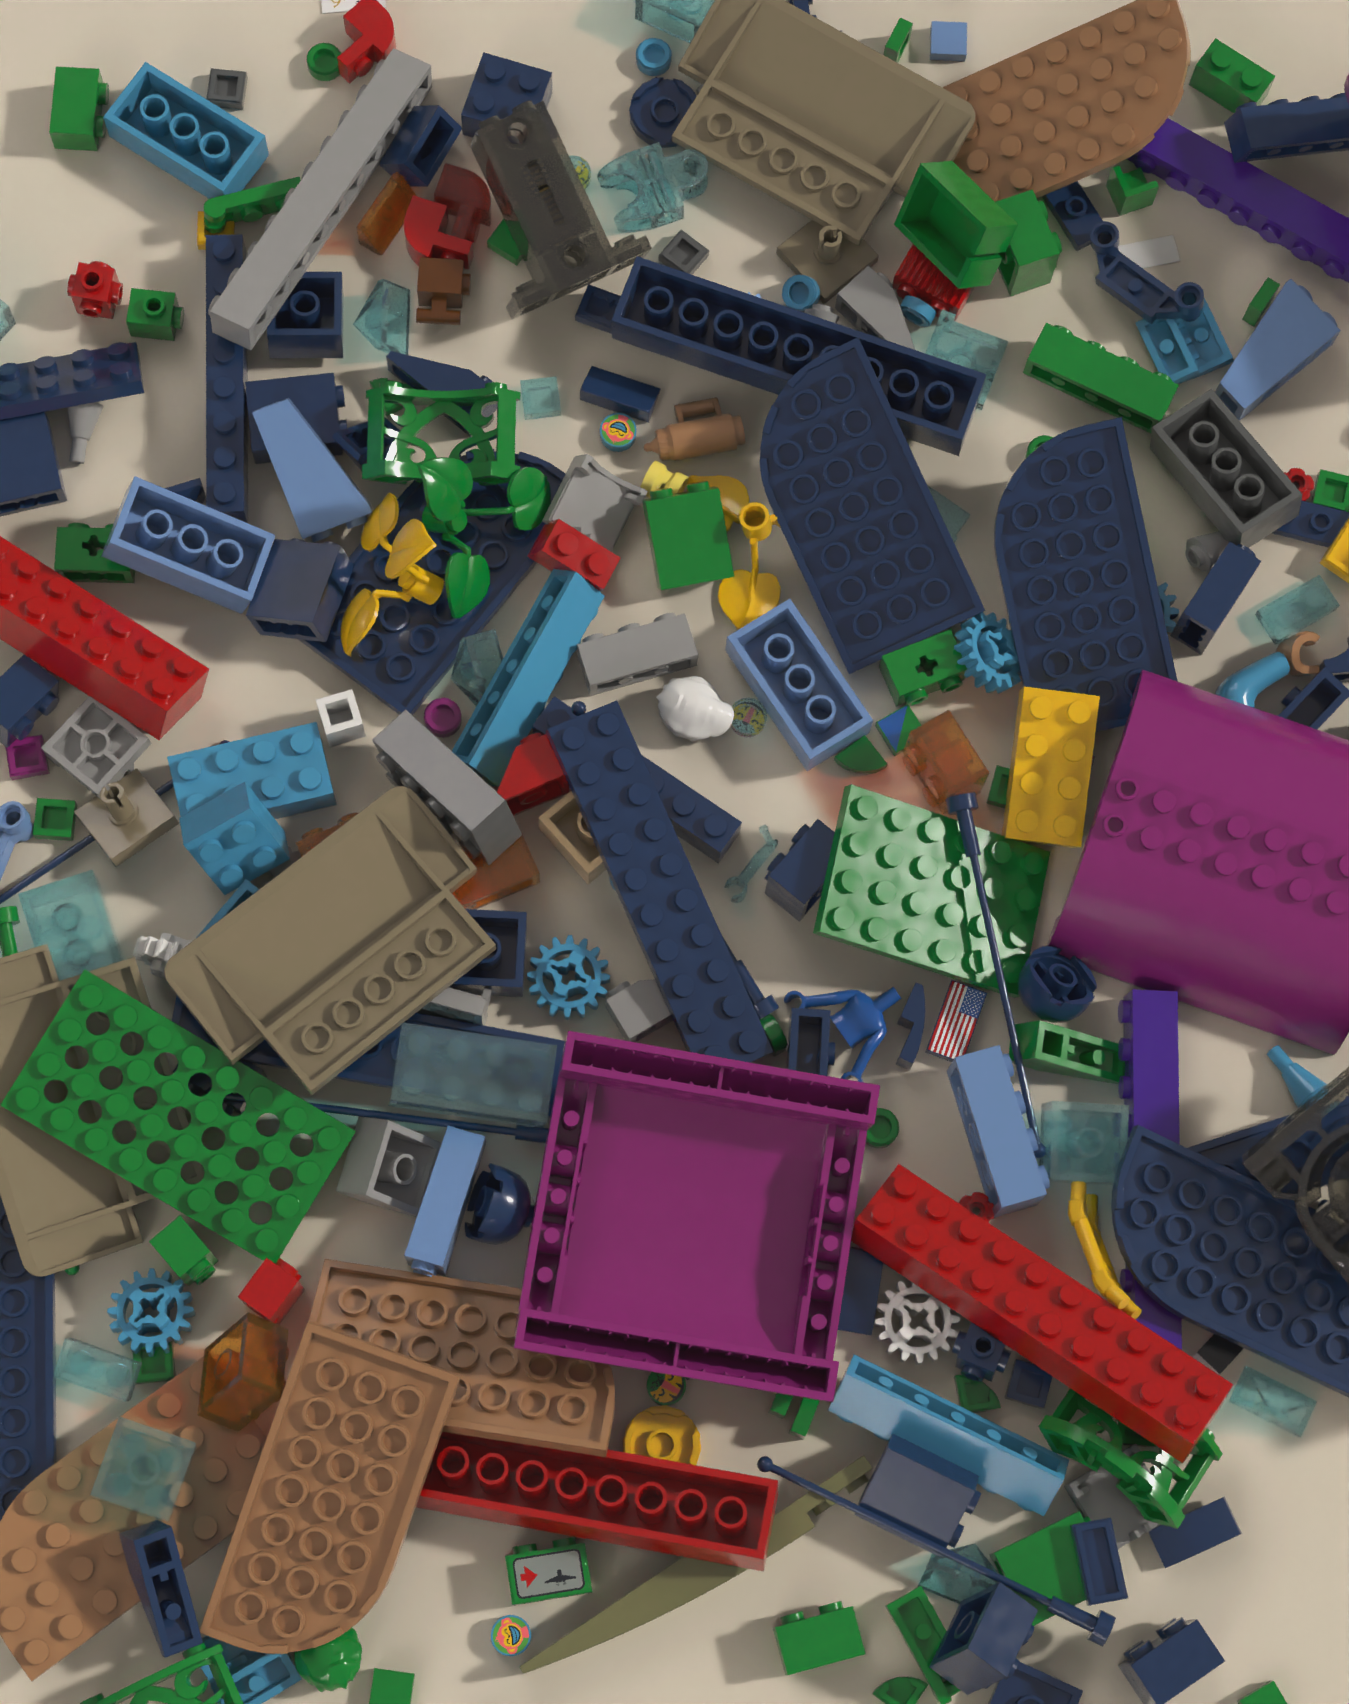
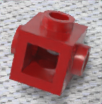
[67,261,123,319]

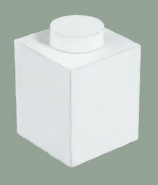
[316,689,366,747]

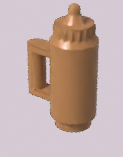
[643,397,745,461]

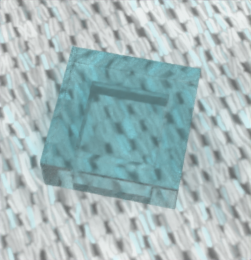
[520,376,561,420]

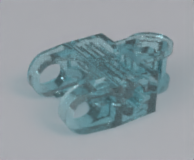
[597,142,708,233]

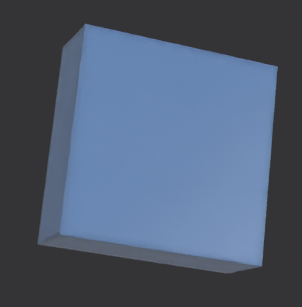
[930,21,967,62]

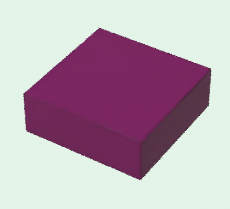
[5,734,50,781]

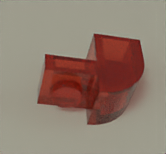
[434,163,492,243]

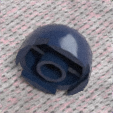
[1018,946,1097,1023]
[464,1163,535,1245]

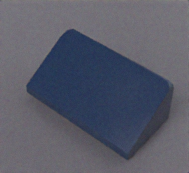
[580,366,661,423]

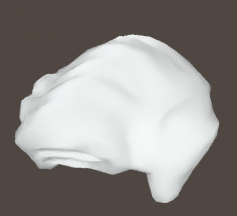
[656,676,734,741]

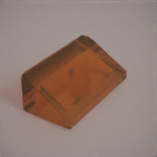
[356,172,417,255]

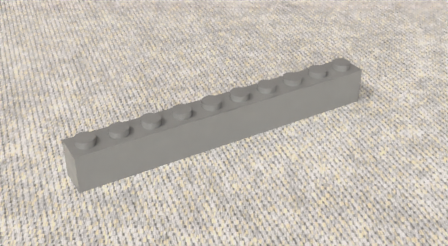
[208,48,432,350]

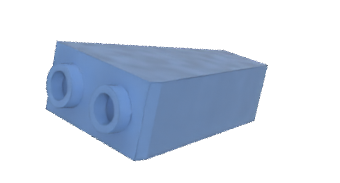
[1215,279,1341,421]
[252,398,373,542]
[404,1126,486,1277]

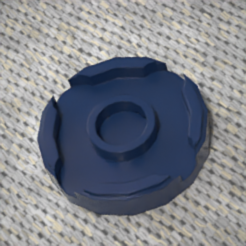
[629,77,696,148]

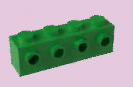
[1023,323,1179,433]

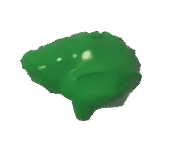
[295,1628,362,1692]

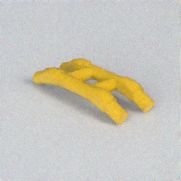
[1068,1181,1142,1319]

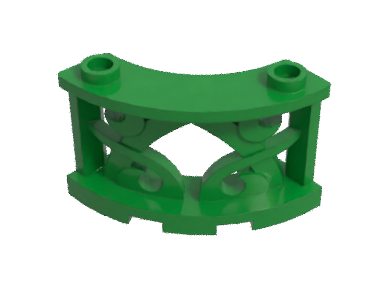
[362,381,521,486]
[1038,1388,1223,1529]
[80,1642,243,1704]

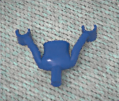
[784,987,902,1082]

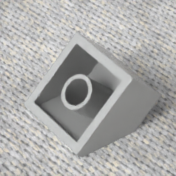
[336,1117,442,1217]

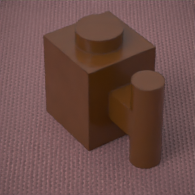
[416,257,471,325]

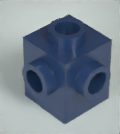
[952,1322,1012,1382]

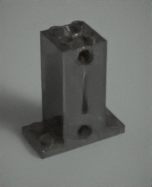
[470,100,652,320]

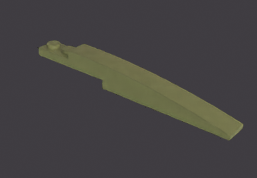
[519,1455,873,1674]

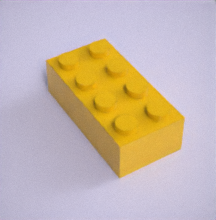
[1002,687,1100,848]

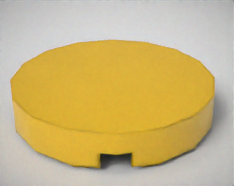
[622,1405,701,1465]

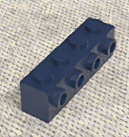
[1224,93,1349,163]

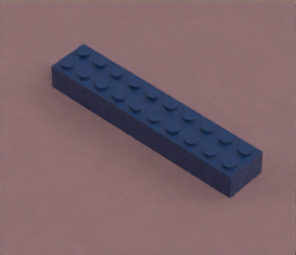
[611,256,987,456]

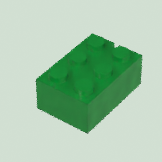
[894,161,1018,289]

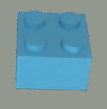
[179,781,290,895]

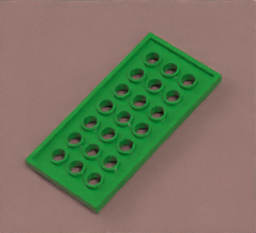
[0,969,356,1263]

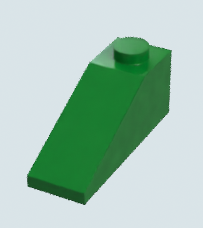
[1008,1020,1125,1084]

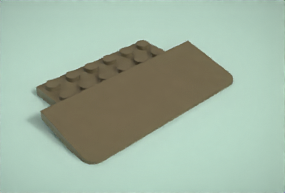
[672,0,975,246]
[164,786,496,1095]
[0,944,204,1277]

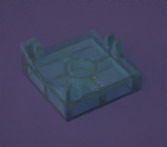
[925,309,1008,411]

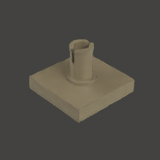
[776,220,879,304]
[74,768,179,867]

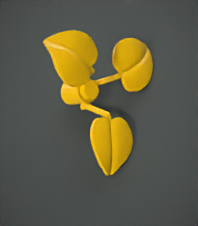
[687,475,781,629]
[340,492,444,657]

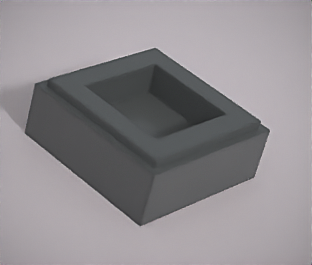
[206,68,248,110]
[658,230,709,275]

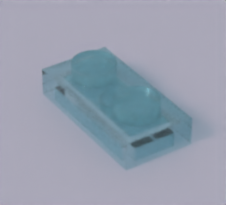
[1255,575,1340,645]
[54,1337,142,1402]

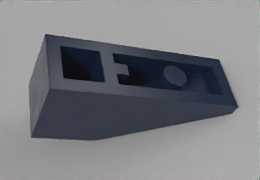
[386,351,497,437]
[119,1520,203,1658]

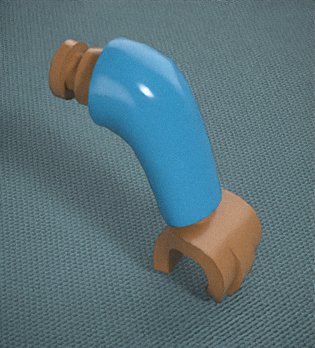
[1215,631,1320,708]

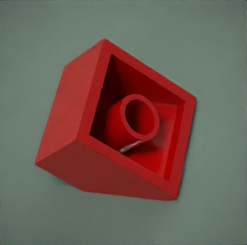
[497,733,569,816]

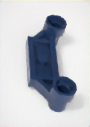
[1090,221,1204,324]

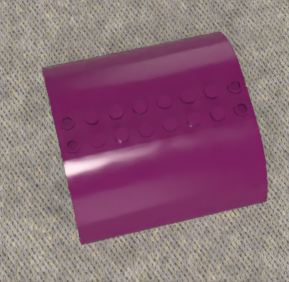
[1047,669,1349,1055]
[514,1031,880,1402]

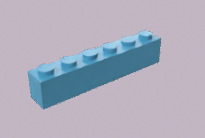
[452,569,605,787]
[828,1355,1069,1516]

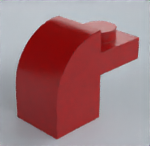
[337,0,396,84]
[404,195,474,270]

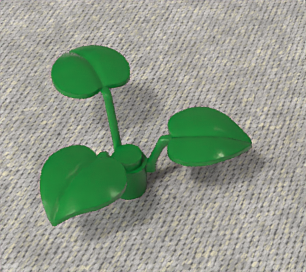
[417,457,551,619]

